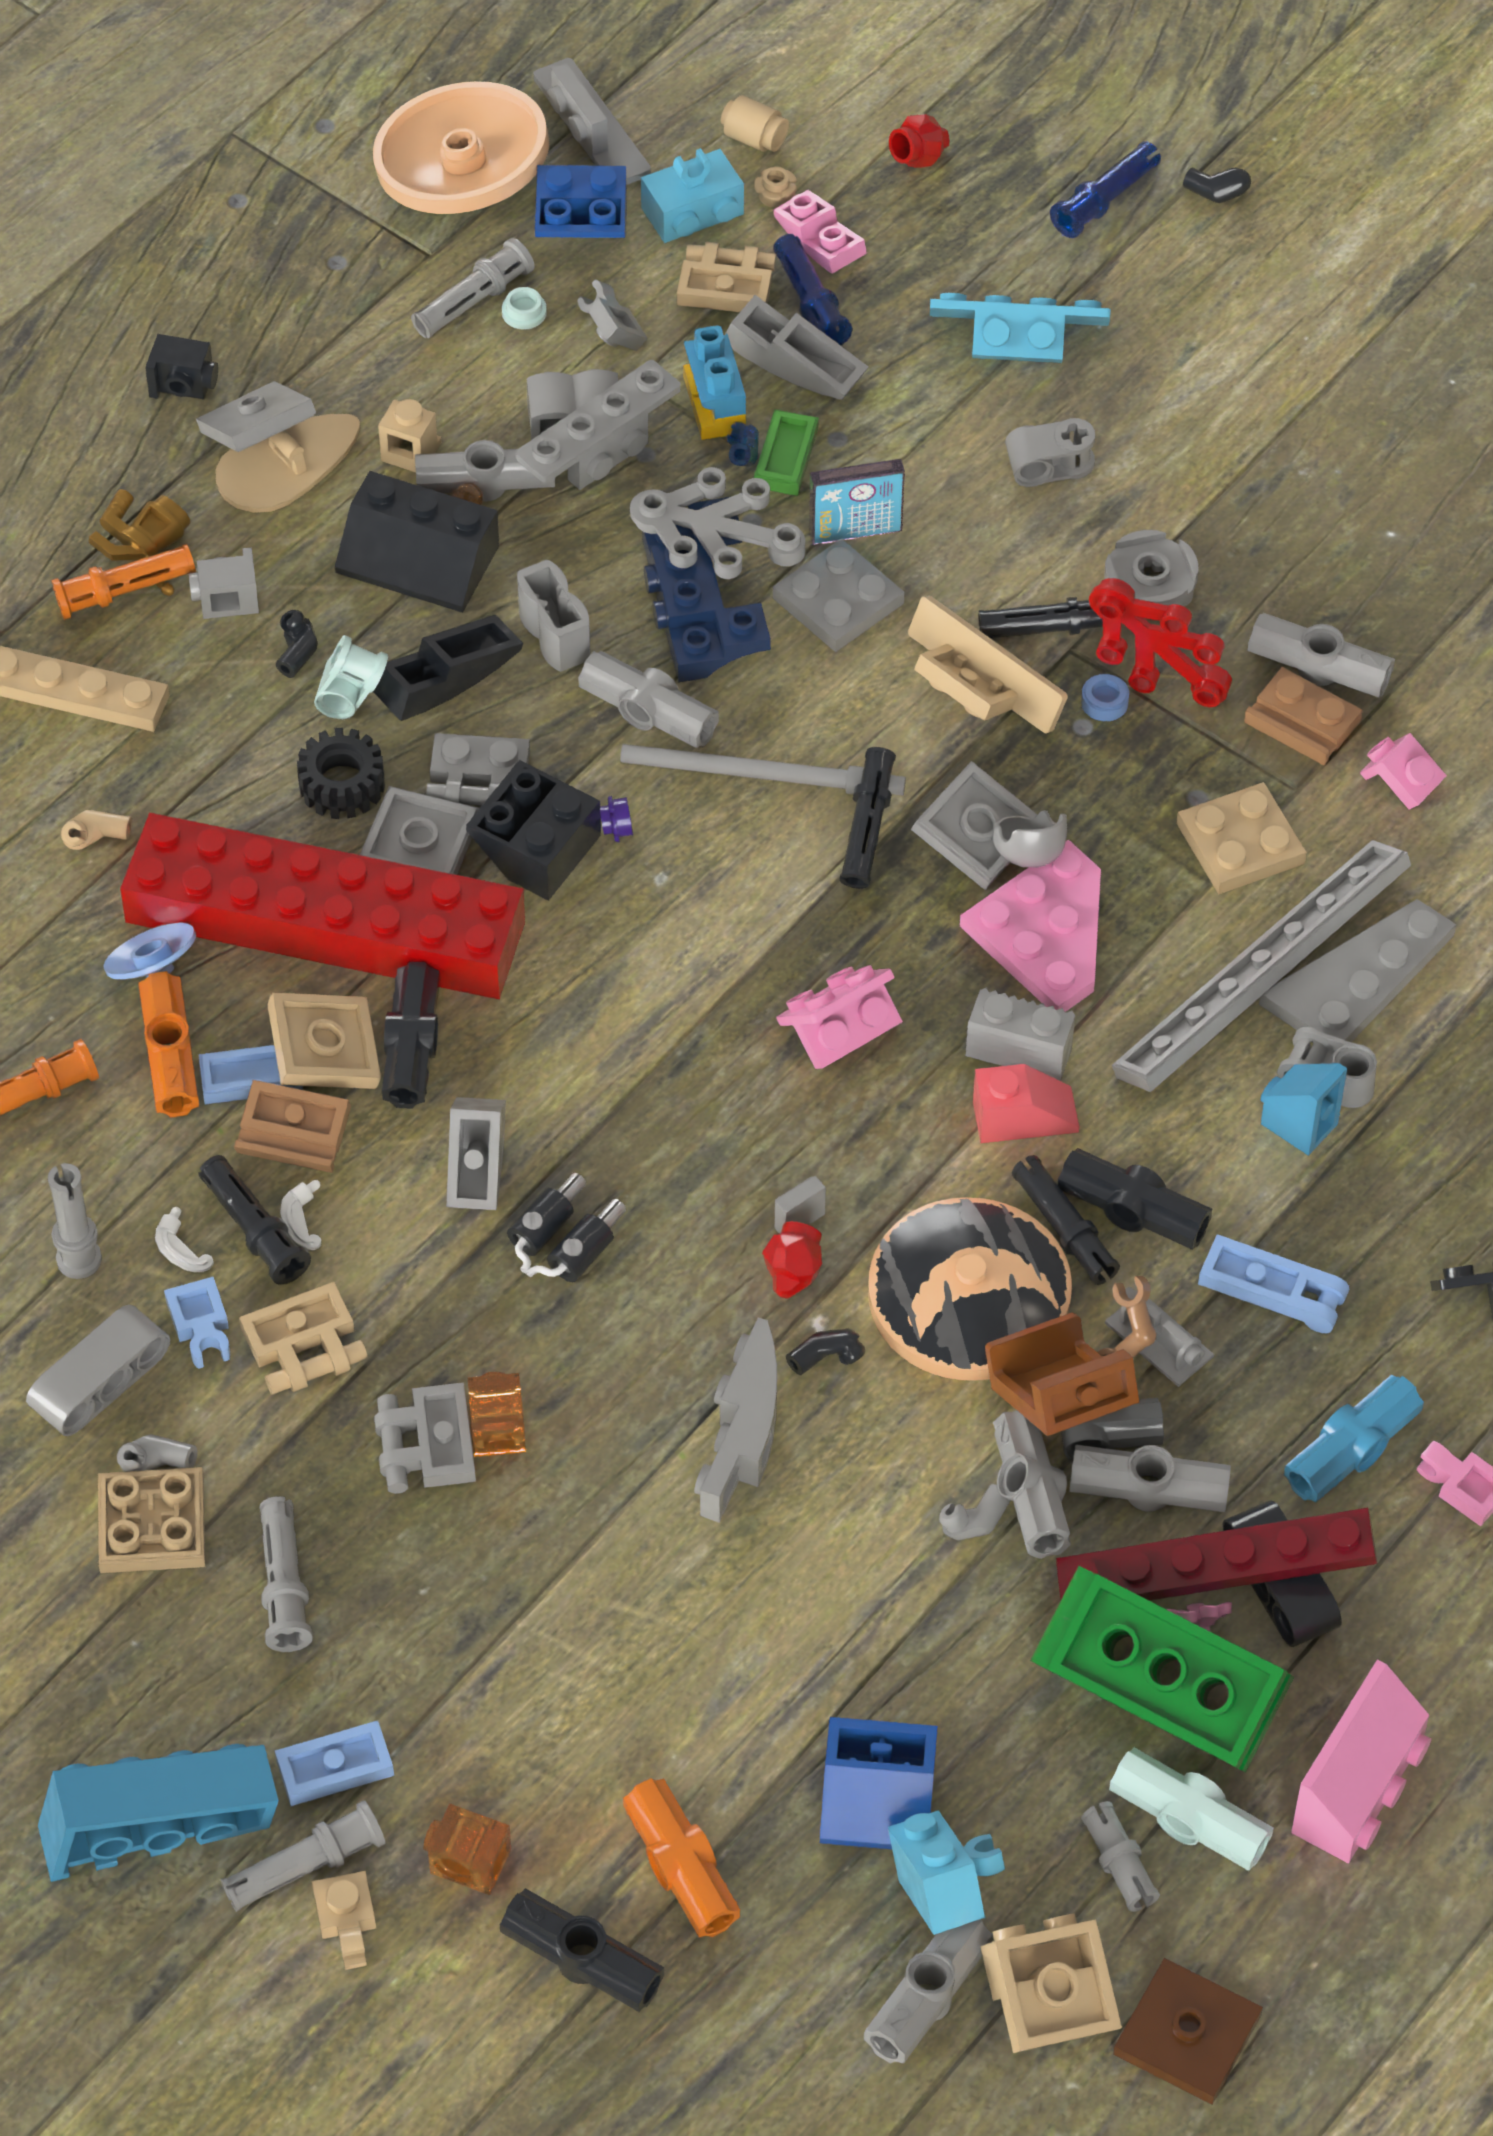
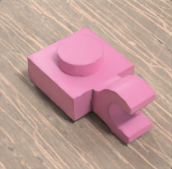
[1416,1441,1493,1526]

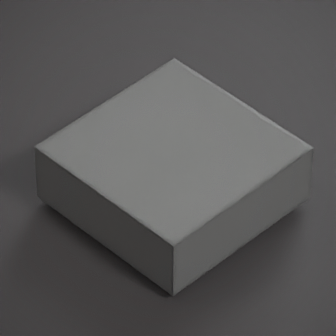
[774,1176,826,1234]

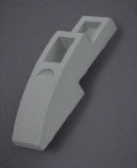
[694,1317,777,1523]

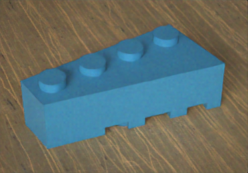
[38,1744,279,1882]

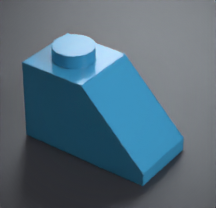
[1260,1063,1347,1156]

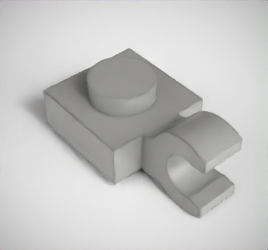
[578,279,648,351]

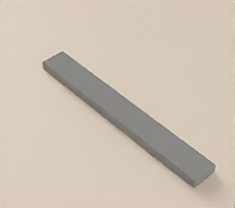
[1112,840,1411,1092]

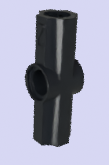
[382,962,440,1109]
[1058,1148,1213,1250]
[500,1888,665,2012]

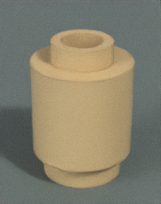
[721,95,789,152]

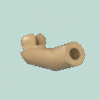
[61,810,132,850]

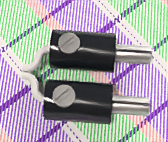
[507,1173,626,1283]

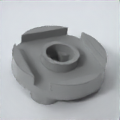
[1104,530,1198,606]

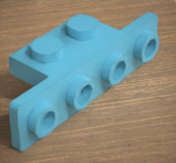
[930,293,1111,363]

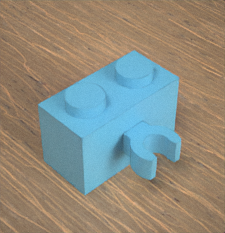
[641,148,744,243]
[888,1810,1005,1935]

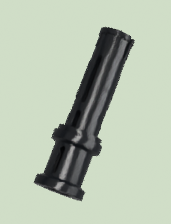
[198,1155,311,1285]

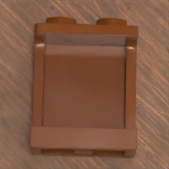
[985,1312,1139,1436]

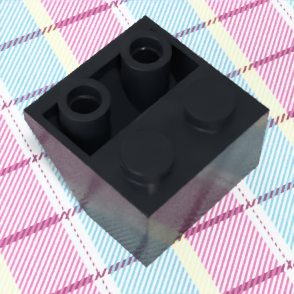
[466,760,601,901]

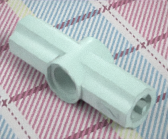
[1109,1747,1274,1871]

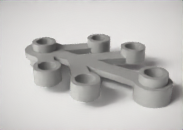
[630,467,805,579]

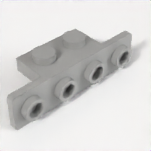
[533,58,651,185]
[516,360,680,490]

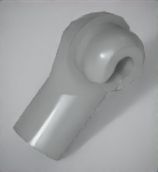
[117,1434,198,1472]

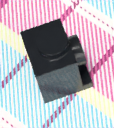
[145,334,218,399]

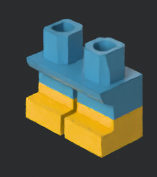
[683,325,746,440]

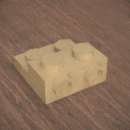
[980,1913,1122,2053]

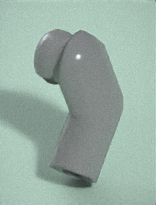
[939,1484,1011,1541]

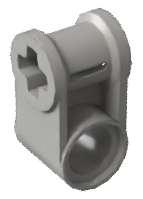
[1005,418,1095,487]
[1277,1027,1377,1108]

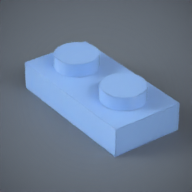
[275,1720,394,1806]

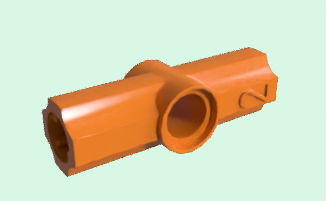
[138,971,199,1118]
[623,1778,740,1938]

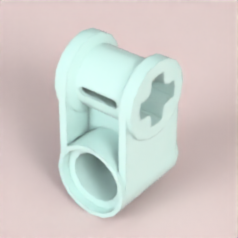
[314,635,388,719]

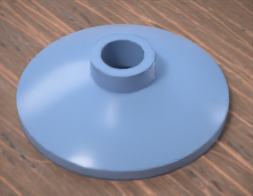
[104,923,196,979]

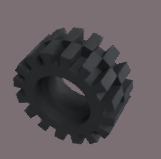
[297,728,385,819]

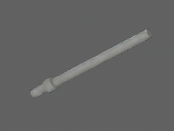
[620,744,906,796]

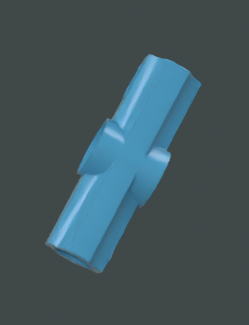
[1284,1375,1424,1503]

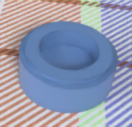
[1081,674,1129,721]

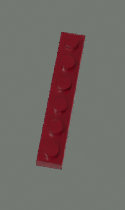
[1056,1507,1378,1601]

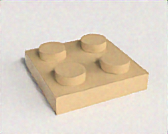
[1176,782,1307,895]
[267,992,381,1089]

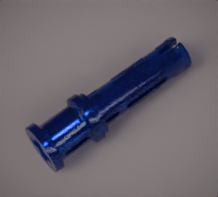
[1050,141,1161,238]
[773,234,853,346]

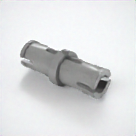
[1081,1801,1160,1912]

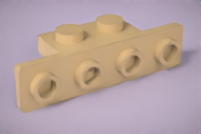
[908,595,1068,733]

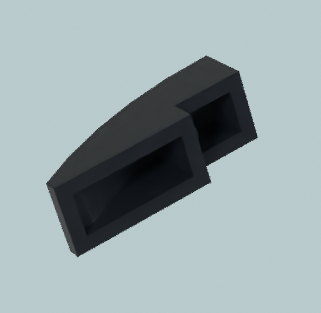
[373,614,523,721]

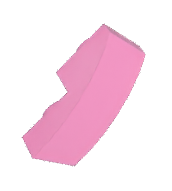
[773,190,867,274]

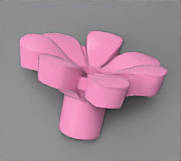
[1167,1602,1232,1632]

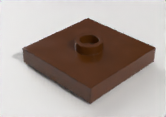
[1113,1958,1263,2105]

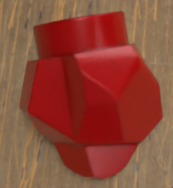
[889,114,950,168]
[762,1221,822,1299]

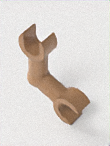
[1097,1276,1157,1358]

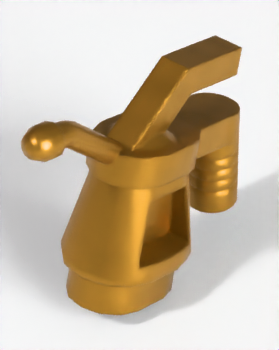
[89,489,191,596]

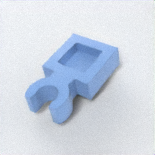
[164,1277,230,1369]

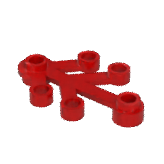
[1089,578,1232,707]

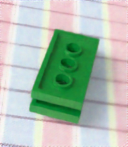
[1030,1566,1294,1773]

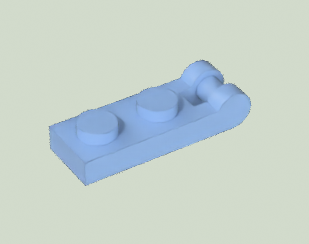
[1198,1234,1350,1333]

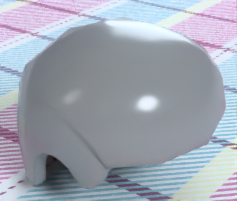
[993,810,1067,868]

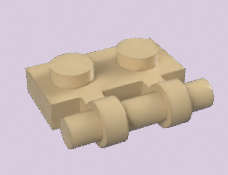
[677,241,776,312]
[239,1282,368,1395]

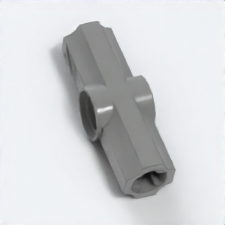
[415,440,555,501]
[1247,613,1395,698]
[578,651,719,748]
[993,1411,1071,1559]
[1069,1445,1231,1512]
[864,1919,993,2064]

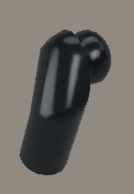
[1183,167,1251,203]

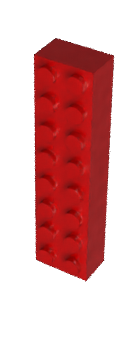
[120,812,525,1000]

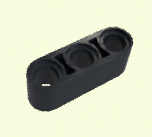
[1222,1500,1342,1647]

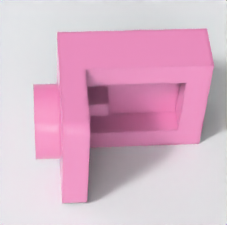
[1360,733,1447,810]

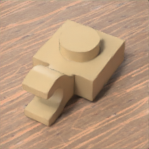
[312,1871,376,1970]

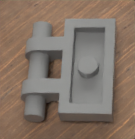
[426,733,530,806]
[374,1382,476,1494]

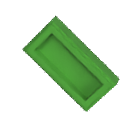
[754,409,819,496]

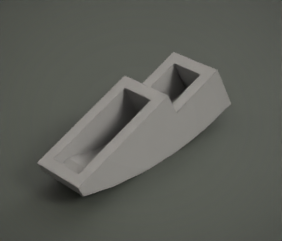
[725,295,868,400]

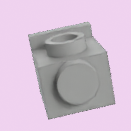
[189,547,259,619]

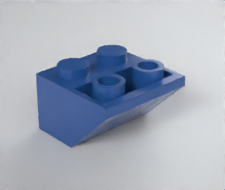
[535,165,627,238]
[819,1717,938,1850]

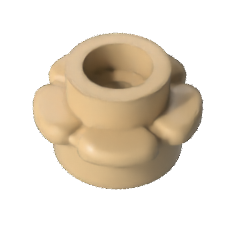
[754,167,797,208]

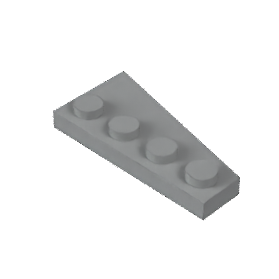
[1259,899,1456,1042]

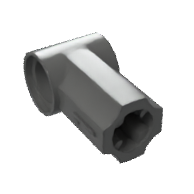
[1061,1398,1164,1460]

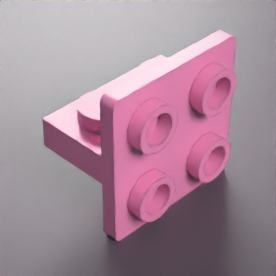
[776,965,903,1069]

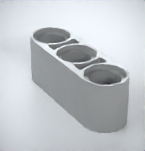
[26,1304,170,1436]

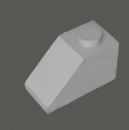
[446,1097,506,1210]

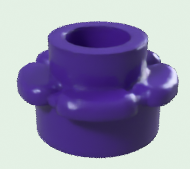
[600,796,633,842]

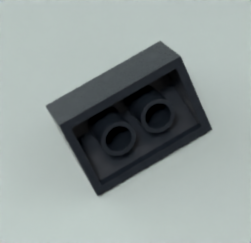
[335,471,499,613]

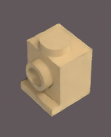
[378,399,442,472]

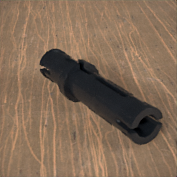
[978,597,1103,638]
[839,747,896,889]
[1012,1155,1120,1285]

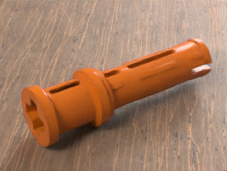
[51,544,196,620]
[0,1039,99,1116]

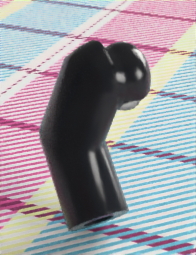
[275,610,318,678]
[786,1328,865,1375]

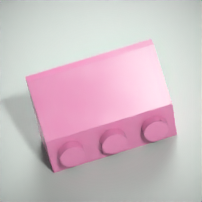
[1291,1659,1431,1864]

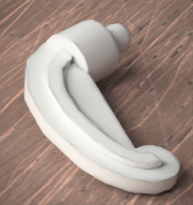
[280,1180,321,1251]
[155,1207,214,1273]

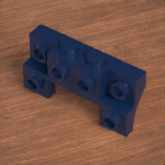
[642,497,771,683]

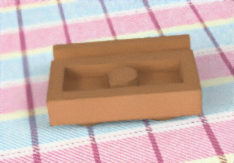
[1244,667,1362,766]
[234,1080,351,1173]

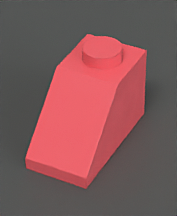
[973,1064,1079,1143]

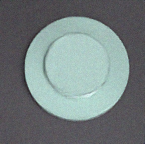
[502,287,547,329]

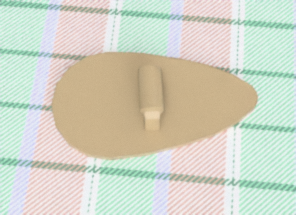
[216,414,360,513]

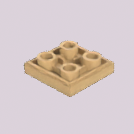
[98,1467,205,1573]

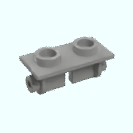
[1105,1287,1214,1387]

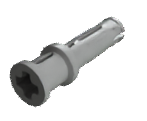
[411,238,535,339]
[48,1163,102,1279]
[259,1497,313,1652]
[221,1800,386,1912]

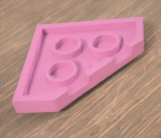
[960,840,1101,1012]

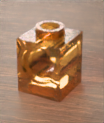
[467,1372,526,1457]
[423,1803,511,1895]

